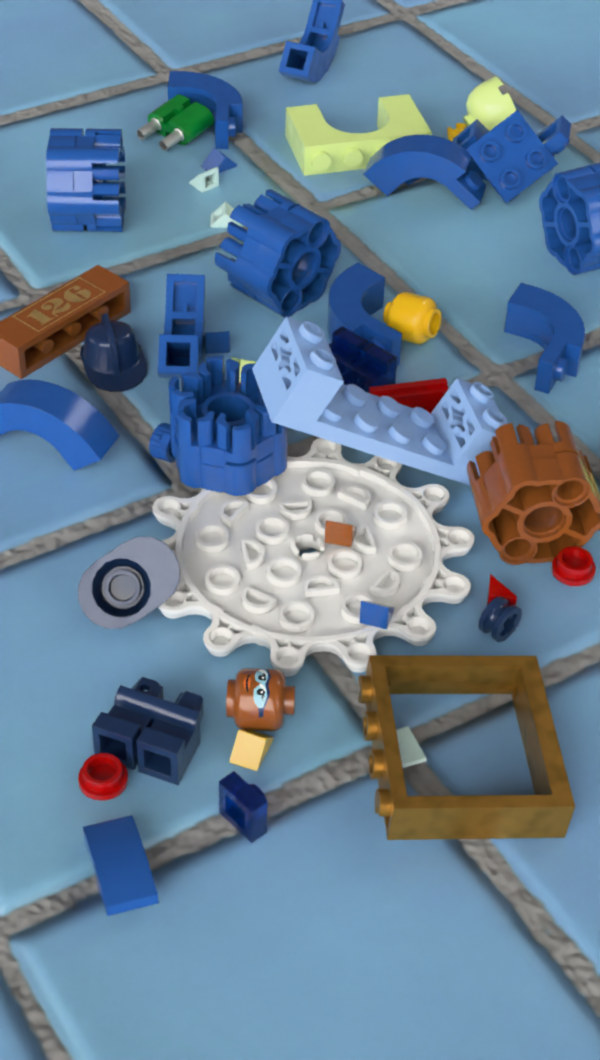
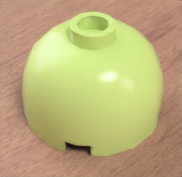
[463,76,517,131]

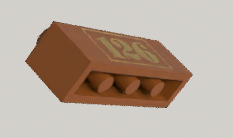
[0,265,131,379]

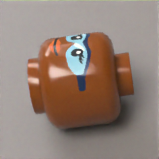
[226,668,295,731]

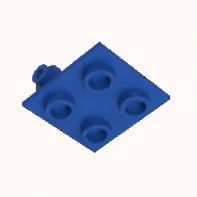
[465,110,558,203]

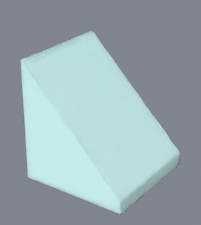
[189,167,219,193]
[210,201,242,228]
[396,726,427,768]

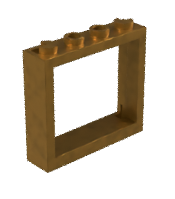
[358,655,575,840]

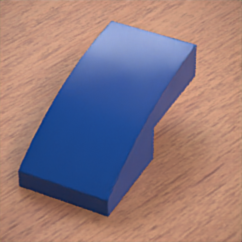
[83,815,159,916]

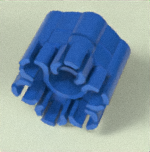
[46,128,126,232]
[539,162,600,275]
[215,189,341,318]
[168,356,288,496]

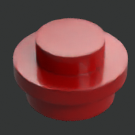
[551,546,596,586]
[78,753,128,801]

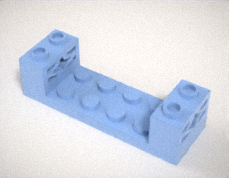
[252,317,507,486]

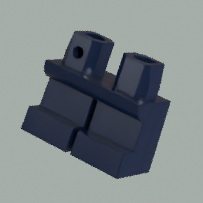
[92,677,204,785]

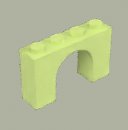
[285,94,432,176]

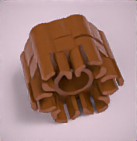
[466,421,600,565]

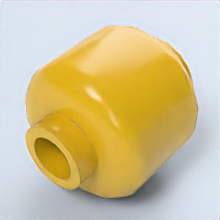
[383,292,442,345]

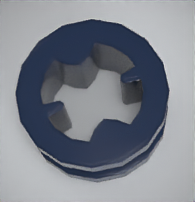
[478,596,522,642]

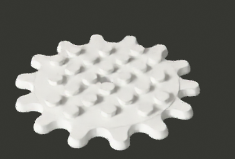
[152,438,475,677]

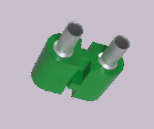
[136,94,214,151]

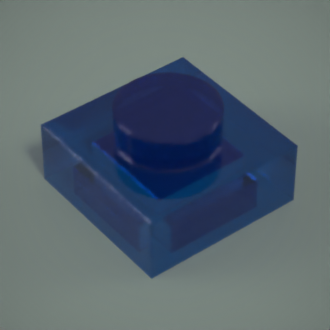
[219,771,268,843]

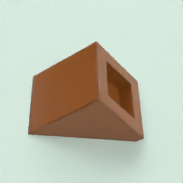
[325,520,357,547]

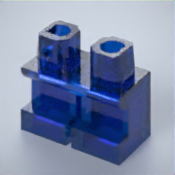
[329,326,398,393]

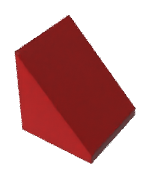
[487,574,517,606]

